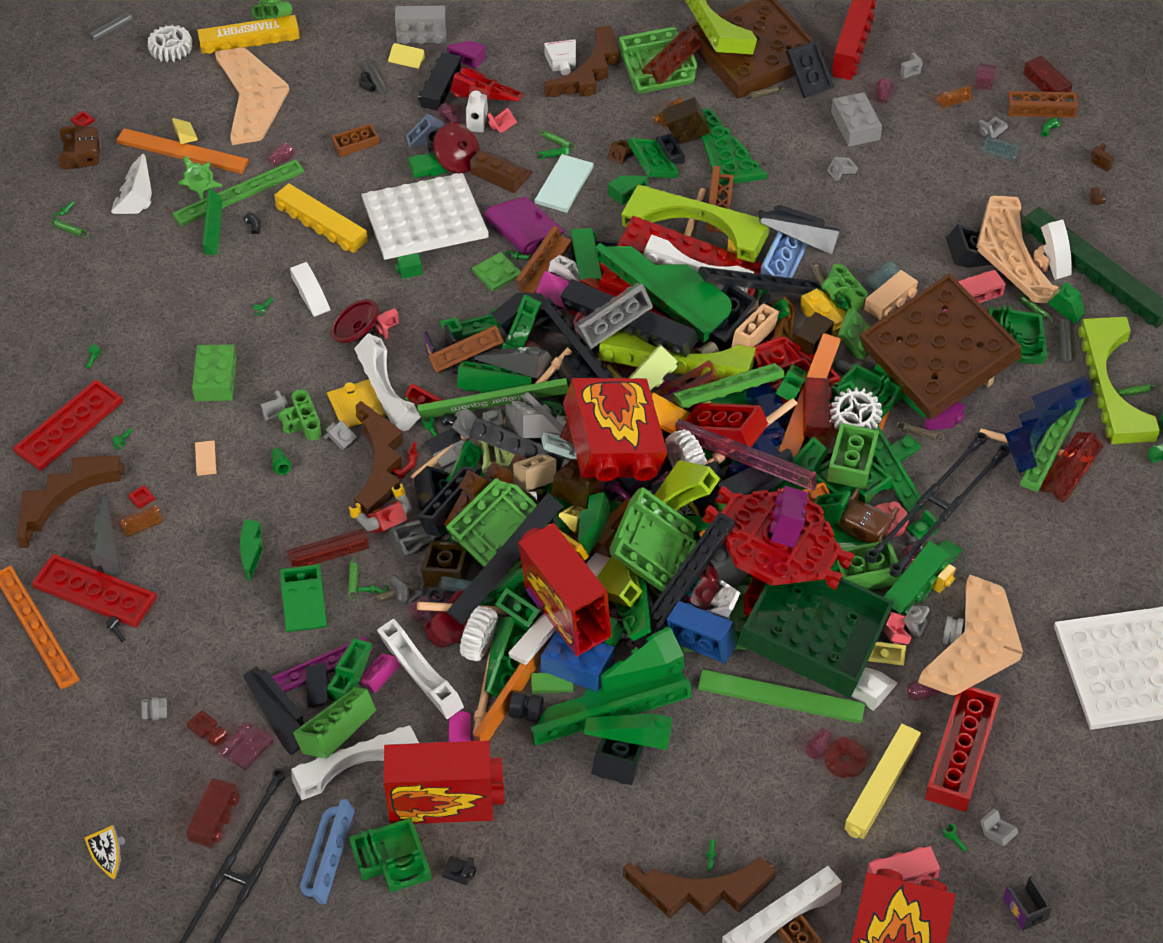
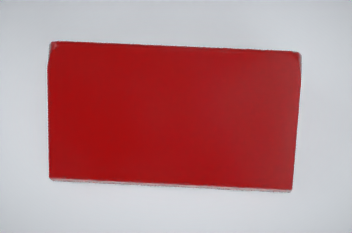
[403,383,443,407]

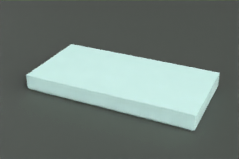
[535,154,594,213]

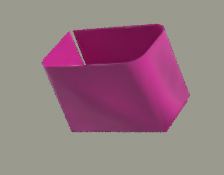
[536,271,571,309]

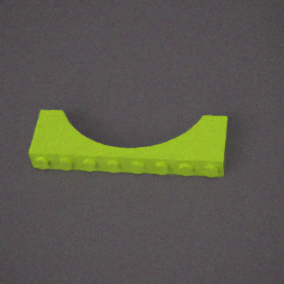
[685,0,757,54]
[621,185,770,263]
[1078,317,1159,444]
[599,329,756,381]
[597,460,720,608]

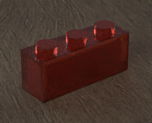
[1023,56,1073,101]
[803,377,832,438]
[186,778,240,848]

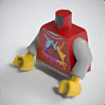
[349,484,412,533]

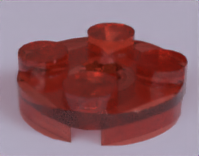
[825,737,867,778]

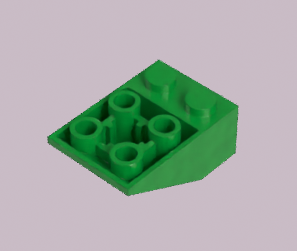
[280,564,327,632]

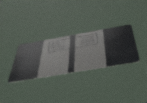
[425,428,482,473]

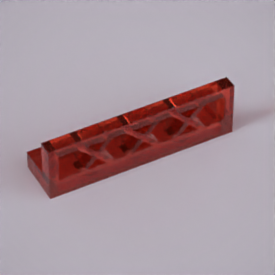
[641,30,703,84]
[654,360,720,406]
[1039,432,1104,502]
[287,529,369,568]

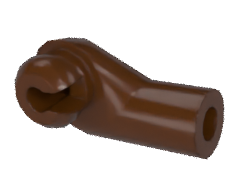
[1090,187,1105,205]

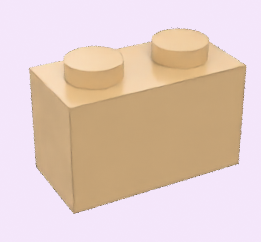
[513,453,556,491]

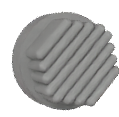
[141,697,167,721]

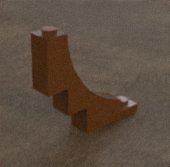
[354,401,403,514]
[17,455,125,548]
[623,856,776,918]

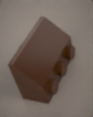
[470,150,533,193]

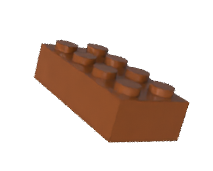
[331,123,380,157]
[776,914,822,943]

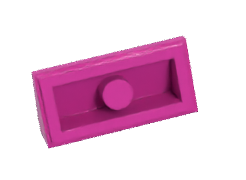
[359,653,401,693]
[449,711,471,742]

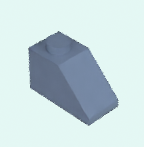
[406,114,444,148]

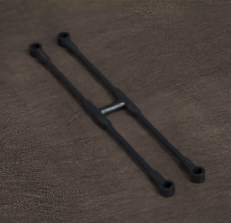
[865,432,1010,577]
[179,768,302,943]

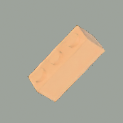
[864,270,918,320]
[731,304,779,348]

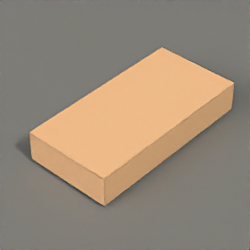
[195,440,217,476]

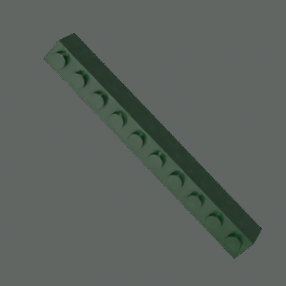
[1022,207,1163,328]

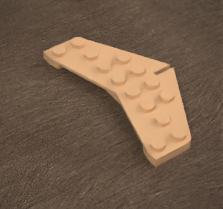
[215,47,289,145]
[976,196,1059,303]
[918,575,1023,695]

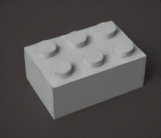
[395,6,447,44]
[831,92,882,146]

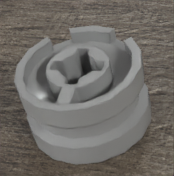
[942,616,964,645]

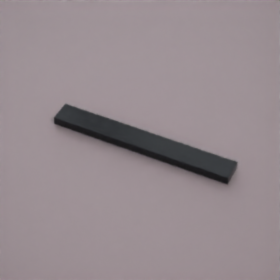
[698,266,825,295]
[446,493,563,626]
[626,512,737,650]

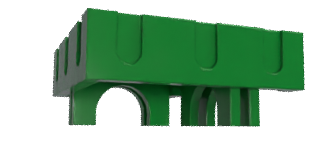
[987,305,1047,364]
[822,364,902,424]
[813,460,893,504]
[349,818,432,893]

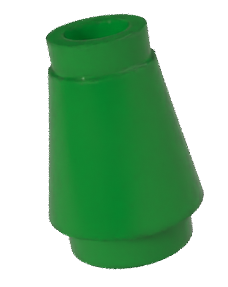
[271,448,291,475]

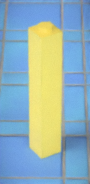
[844,724,921,839]

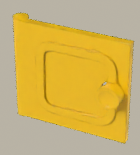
[326,379,387,428]

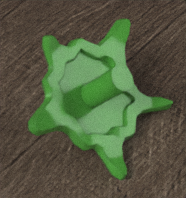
[178,156,223,200]

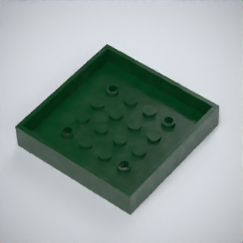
[736,577,894,698]

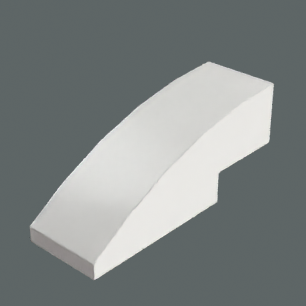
[1041,220,1072,280]
[290,262,331,317]

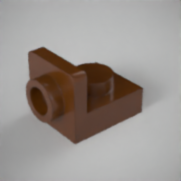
[608,139,633,165]
[1091,143,1114,172]

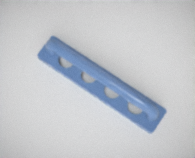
[300,799,355,904]

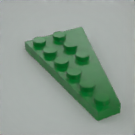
[701,108,768,185]

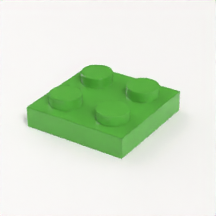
[472,252,521,292]
[837,308,870,359]

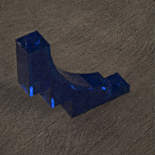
[1005,376,1092,473]
[725,382,789,479]

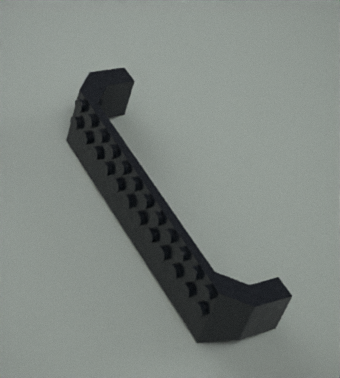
[491,293,673,495]

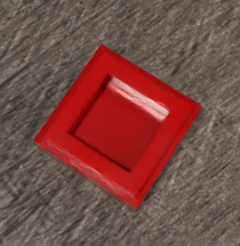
[70,110,95,127]
[128,485,155,509]

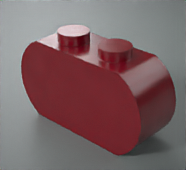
[425,590,471,647]

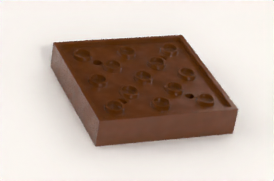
[686,0,824,99]
[860,273,1021,421]

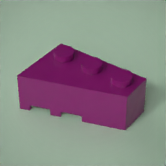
[769,486,808,548]

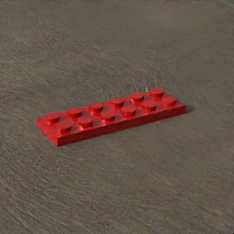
[13,379,124,471]
[32,554,157,628]

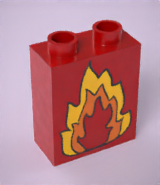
[563,378,668,481]
[518,523,612,656]
[384,740,505,824]
[851,869,956,943]

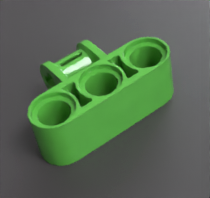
[252,0,292,19]
[821,264,868,311]
[278,390,322,441]

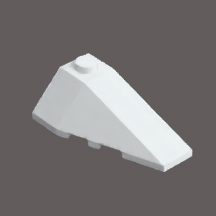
[111,154,152,214]
[707,579,740,619]
[852,667,898,711]

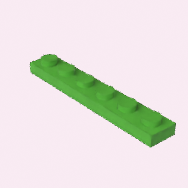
[673,363,784,408]

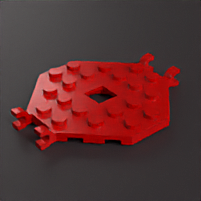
[702,486,855,590]

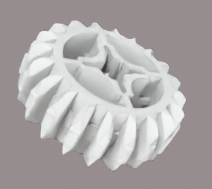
[148,24,192,63]
[830,387,882,429]
[665,429,707,468]
[460,606,498,661]

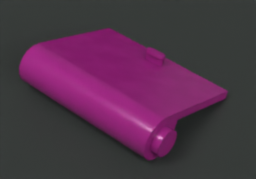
[484,196,565,255]

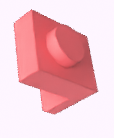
[487,108,517,133]
[374,308,399,339]
[882,612,912,645]

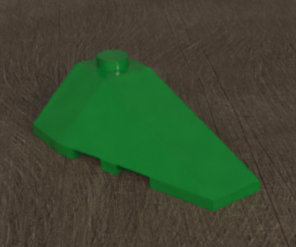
[484,616,531,698]
[600,626,684,692]
[584,714,673,750]

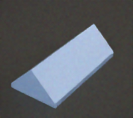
[760,231,808,278]

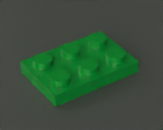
[628,137,679,178]

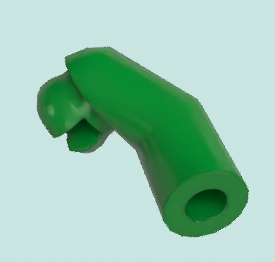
[542,399,565,417]

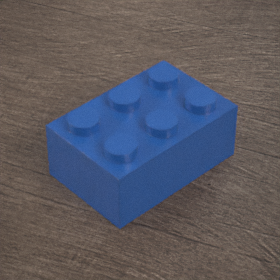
[667,601,737,664]
[541,630,614,692]

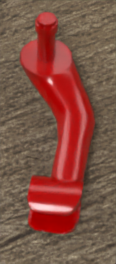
[393,442,418,481]

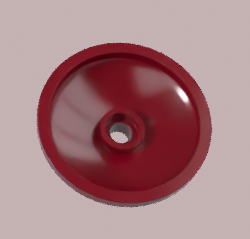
[433,123,480,174]
[331,299,379,343]

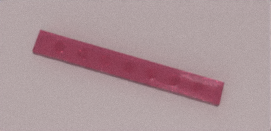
[675,419,817,491]

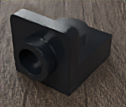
[442,856,477,885]

